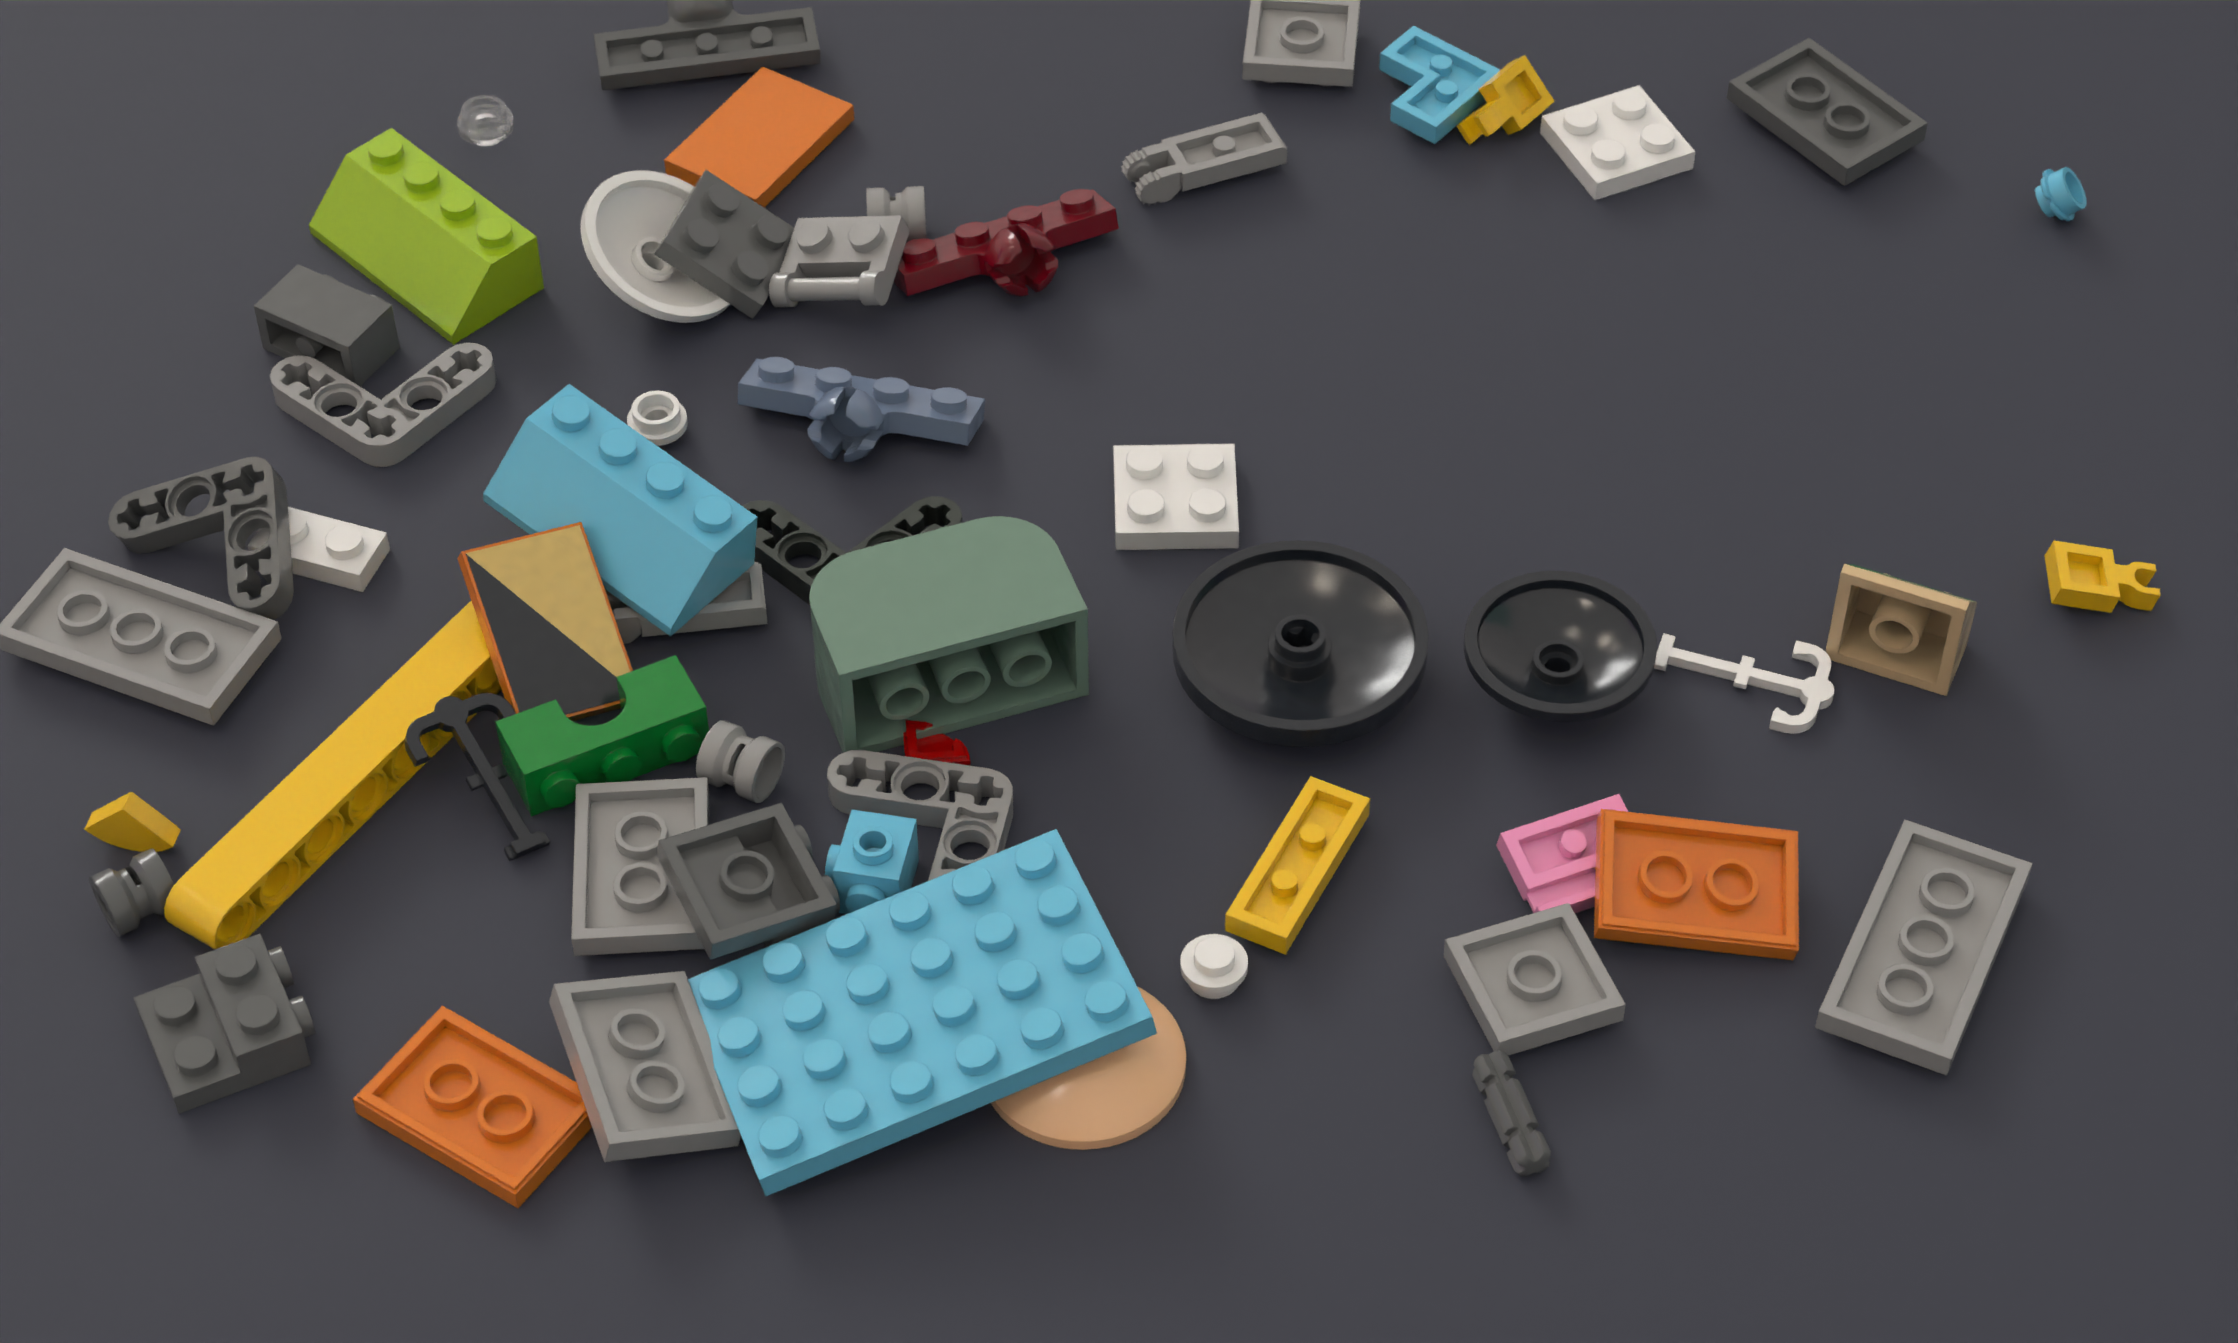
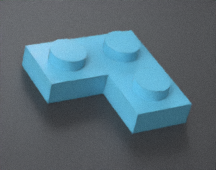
[1379,26,1500,144]

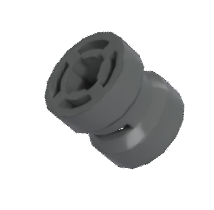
[89,848,174,937]

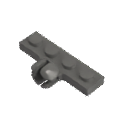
[594,0,821,90]

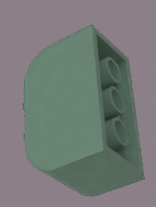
[809,516,1089,753]

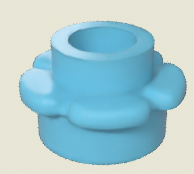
[2035,167,2087,221]

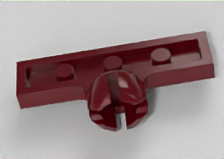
[894,189,1119,297]

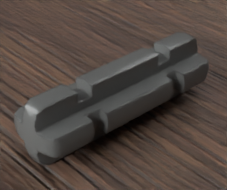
[1472,1050,1551,1177]

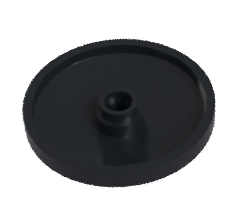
[1172,540,1428,747]

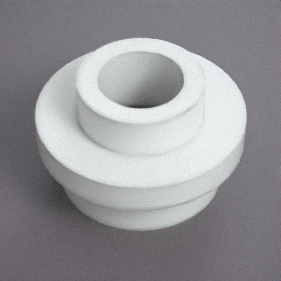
[627,391,688,446]

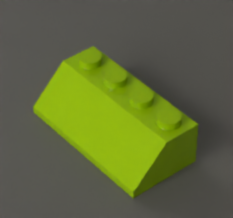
[309,128,544,345]

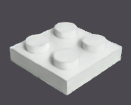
[1540,85,1695,200]
[1113,444,1239,550]

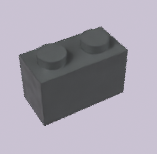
[254,264,400,386]

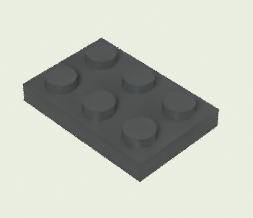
[1727,38,1928,186]

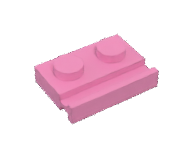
[1496,794,1628,913]

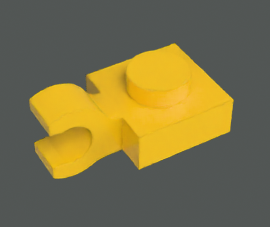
[1457,55,1555,144]

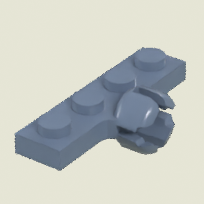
[738,357,985,462]

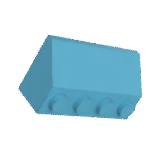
[483,384,758,637]

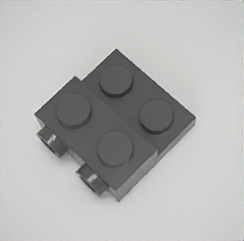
[657,803,840,960]
[133,934,316,1114]

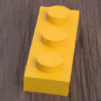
[1225,776,1370,955]

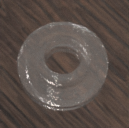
[457,95,514,146]

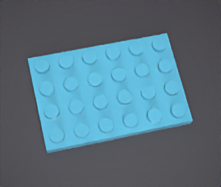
[688,829,1157,1196]

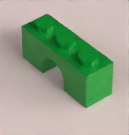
[495,655,709,817]

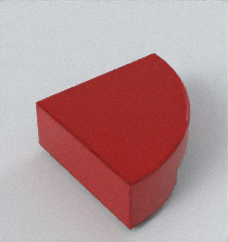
[903,720,971,766]

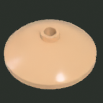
[991,987,1186,1150]

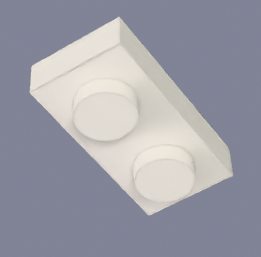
[248,507,390,592]

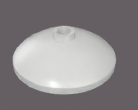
[581,170,730,323]

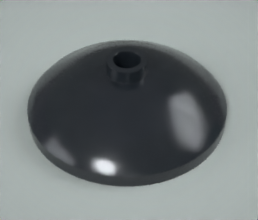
[1464,571,1657,722]

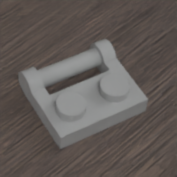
[769,215,910,307]

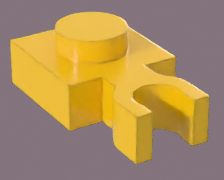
[2044,540,2161,613]

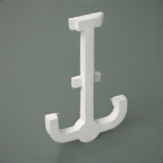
[1654,633,1835,734]

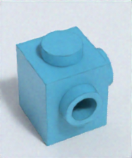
[825,810,919,914]

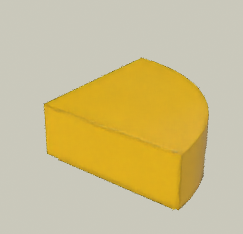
[84,792,181,852]

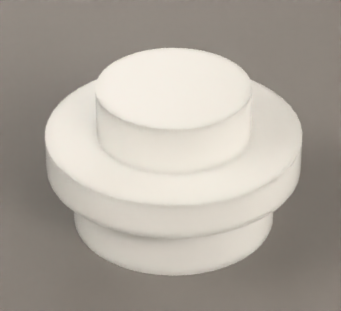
[1180,934,1248,999]

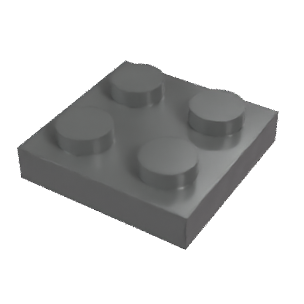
[654,170,794,319]

